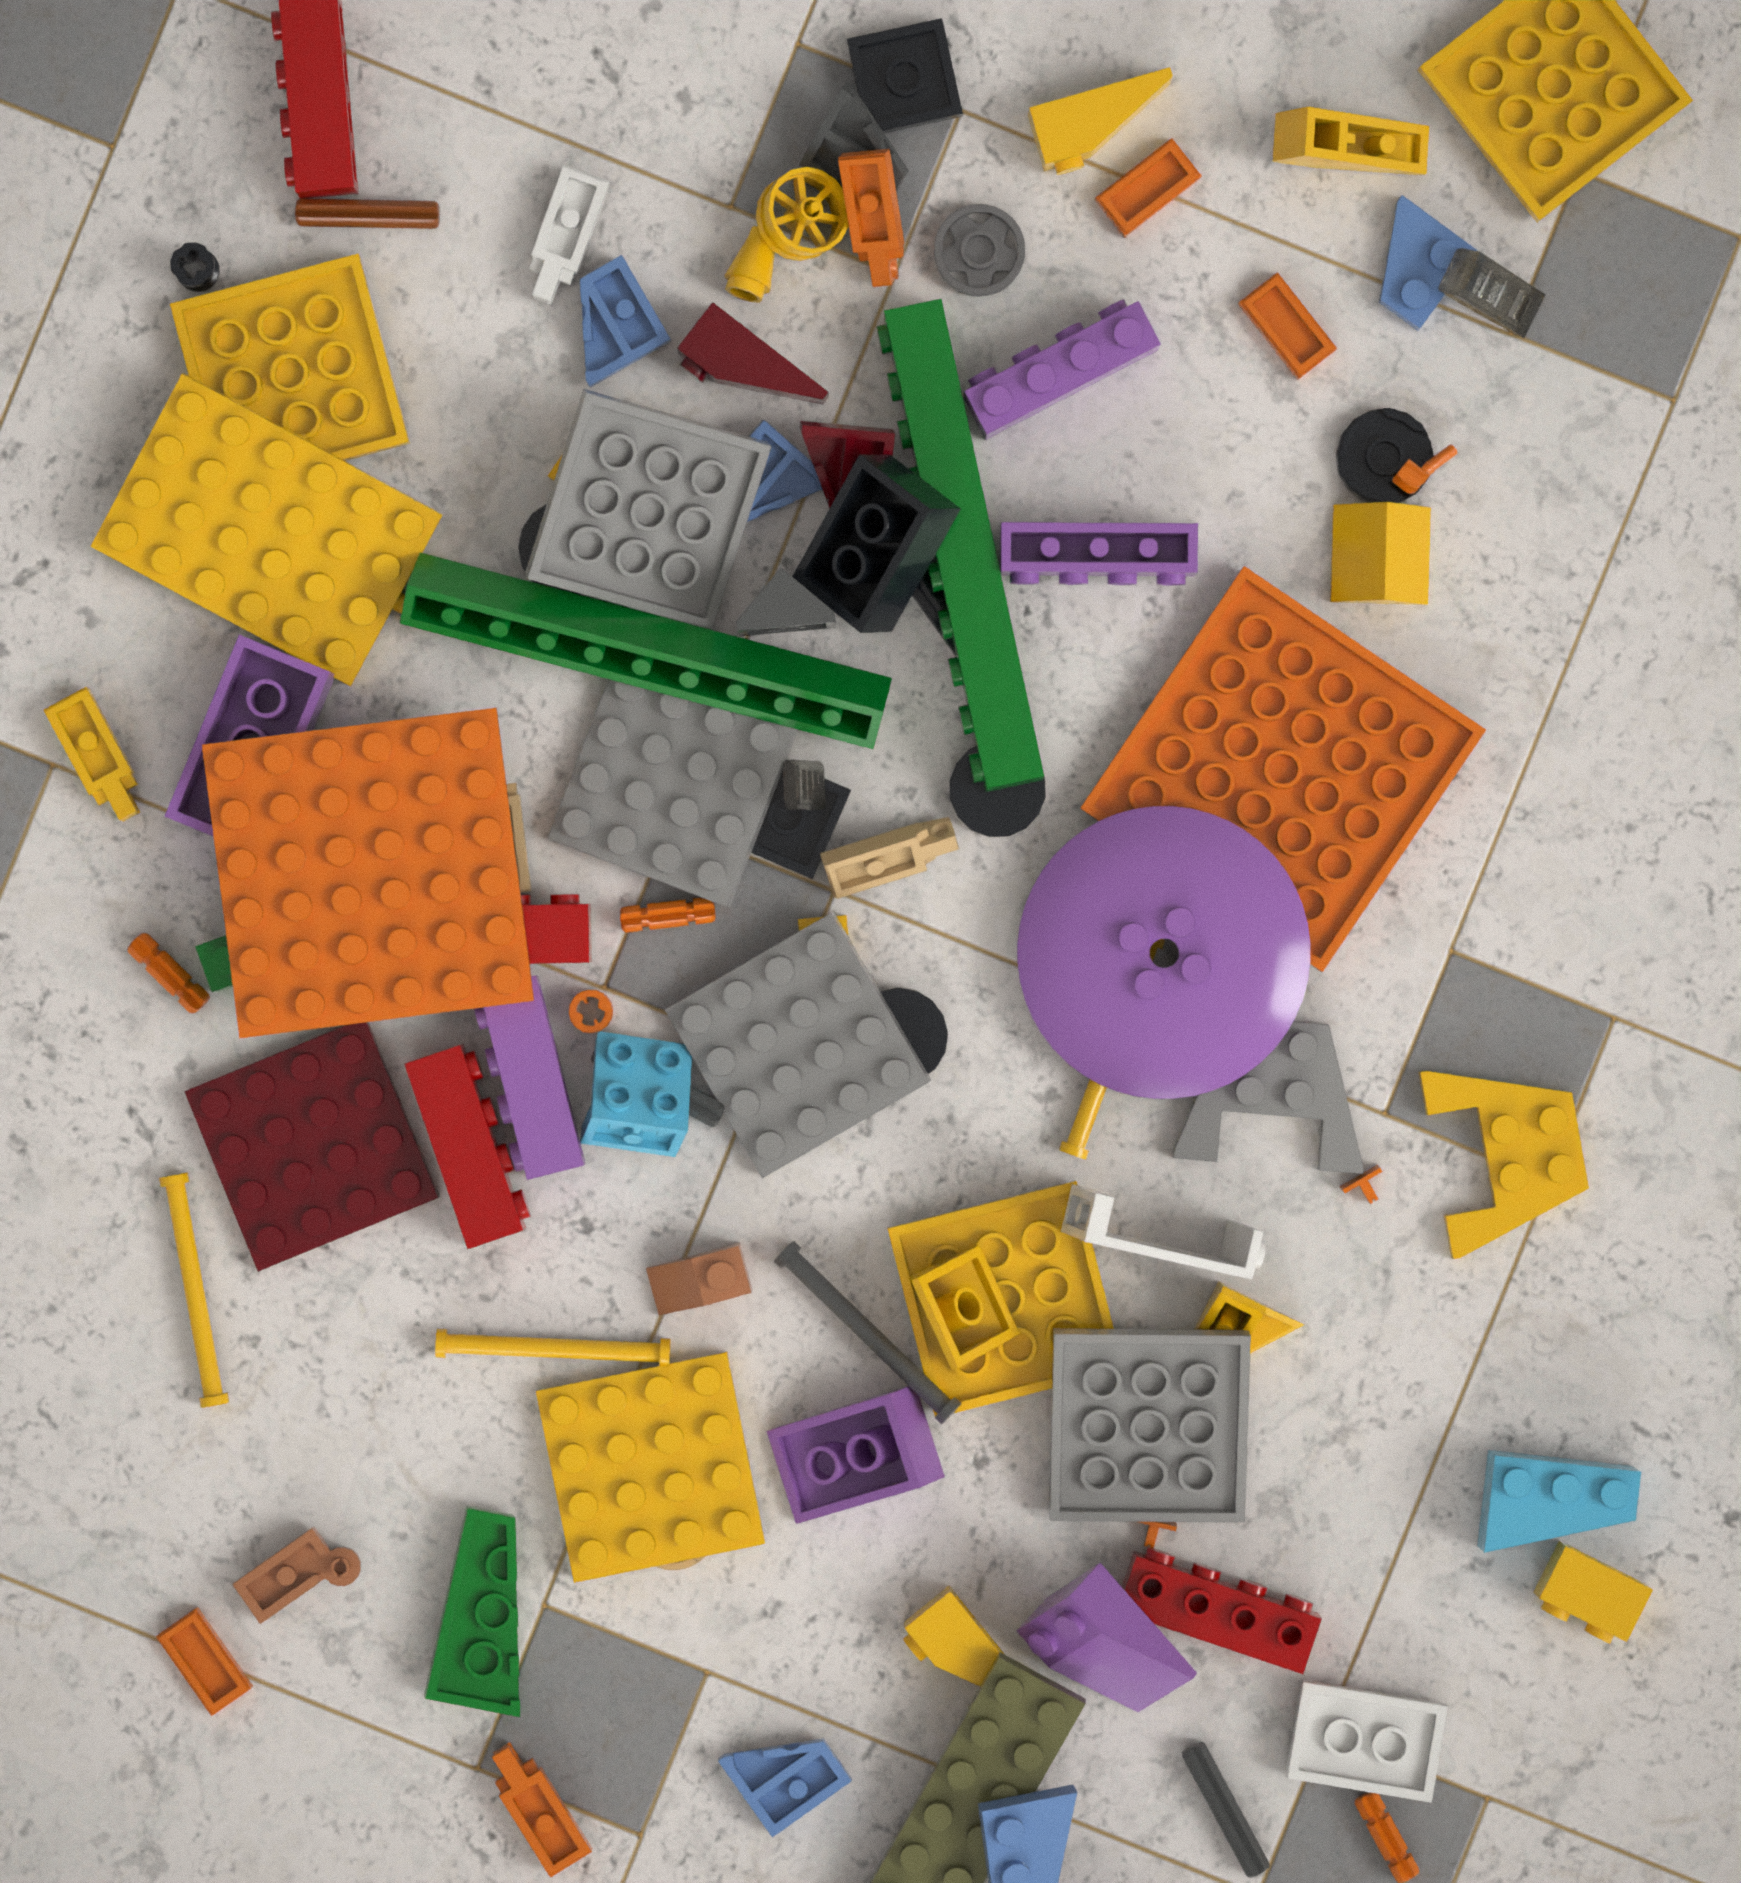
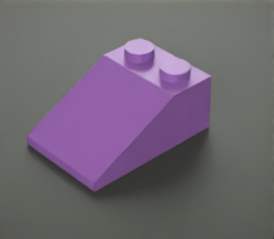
[766,1386,945,1524]
[1017,1563,1197,1712]

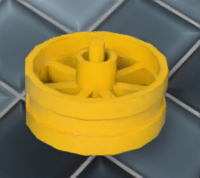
[756,167,849,261]

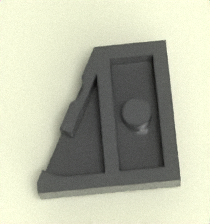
[799,83,909,192]

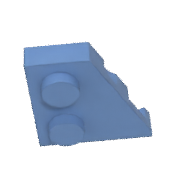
[1379,195,1478,331]
[580,255,671,388]
[747,420,822,522]
[718,1738,852,1838]

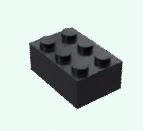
[792,454,961,633]

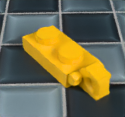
[44,687,141,822]

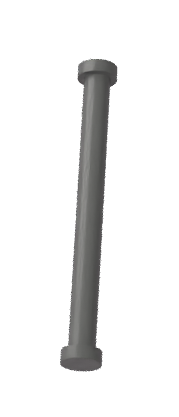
[774,1241,962,1425]

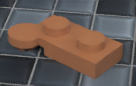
[232,1526,361,1624]

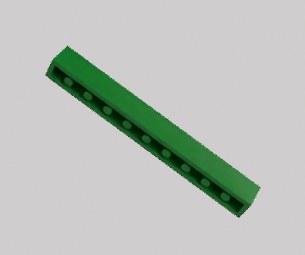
[876,299,1044,792]
[400,552,892,749]

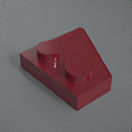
[799,421,895,509]

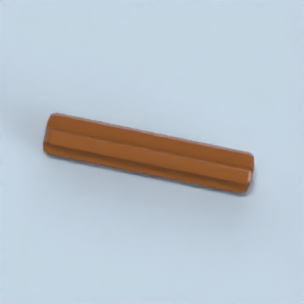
[295,199,440,229]

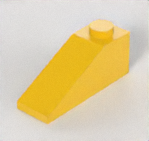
[1028,67,1173,175]
[1272,107,1429,175]
[903,1585,1005,1686]

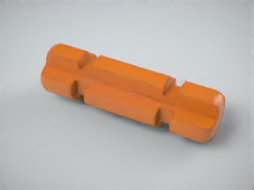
[620,897,716,933]
[127,933,210,1014]
[1355,1792,1419,1883]

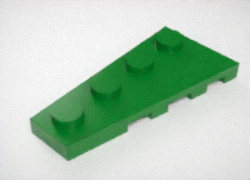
[424,1505,520,1717]

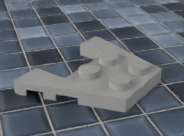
[1172,1021,1363,1174]

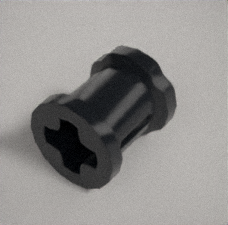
[170,242,220,292]

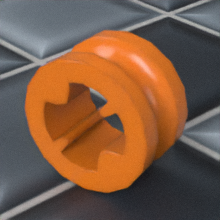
[569,989,613,1033]

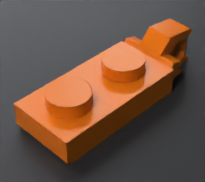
[838,149,905,287]
[492,1742,593,1877]

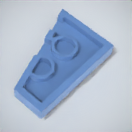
[978,1784,1077,1883]

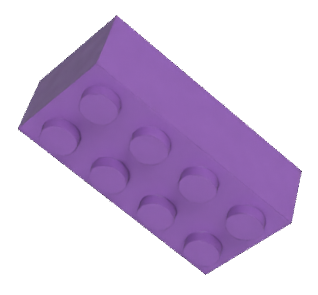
[164,635,335,836]

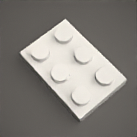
[1286,1679,1448,1803]

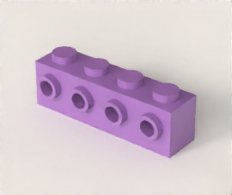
[963,299,1161,440]
[1000,522,1198,586]
[474,975,586,1180]

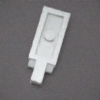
[529,165,610,306]

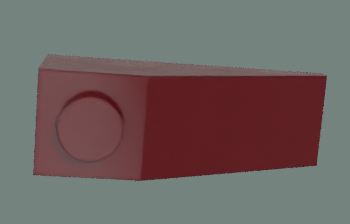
[677,302,829,405]

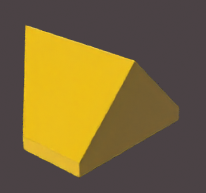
[1194,1281,1304,1354]

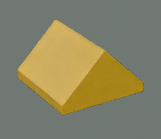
[1330,502,1431,605]
[910,1245,1020,1370]

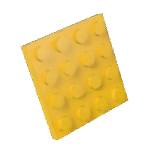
[1418,0,1693,223]
[170,253,410,461]
[887,1180,1114,1417]
[536,1352,766,1583]

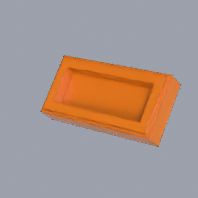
[1095,138,1202,238]
[1238,272,1338,380]
[156,1607,253,1716]

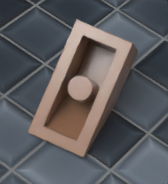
[646,1242,753,1315]

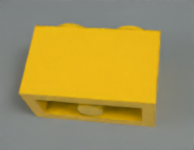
[1533,1541,1653,1644]

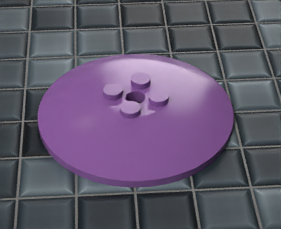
[1017,806,1310,1099]

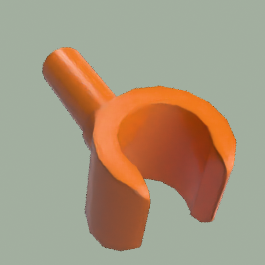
[1392,444,1457,494]

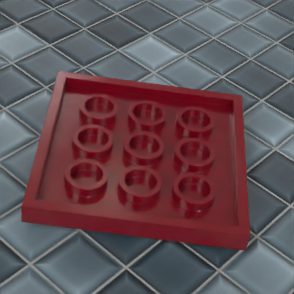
[184,1022,440,1272]

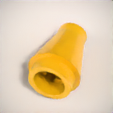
[724,226,775,303]

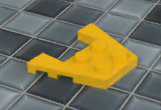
[1418,1071,1589,1259]

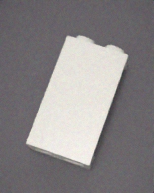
[1061,1184,1266,1280]

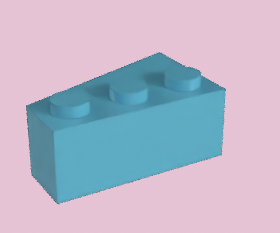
[1477,1450,1641,1553]

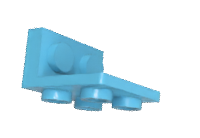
[580,1032,692,1157]

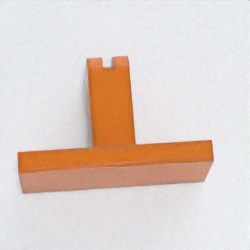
[1340,1165,1383,1204]
[1139,1522,1177,1548]

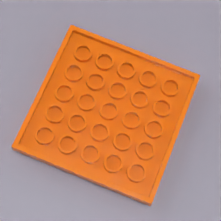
[1080,566,1486,972]
[202,708,534,1039]

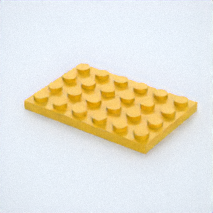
[90,373,443,687]

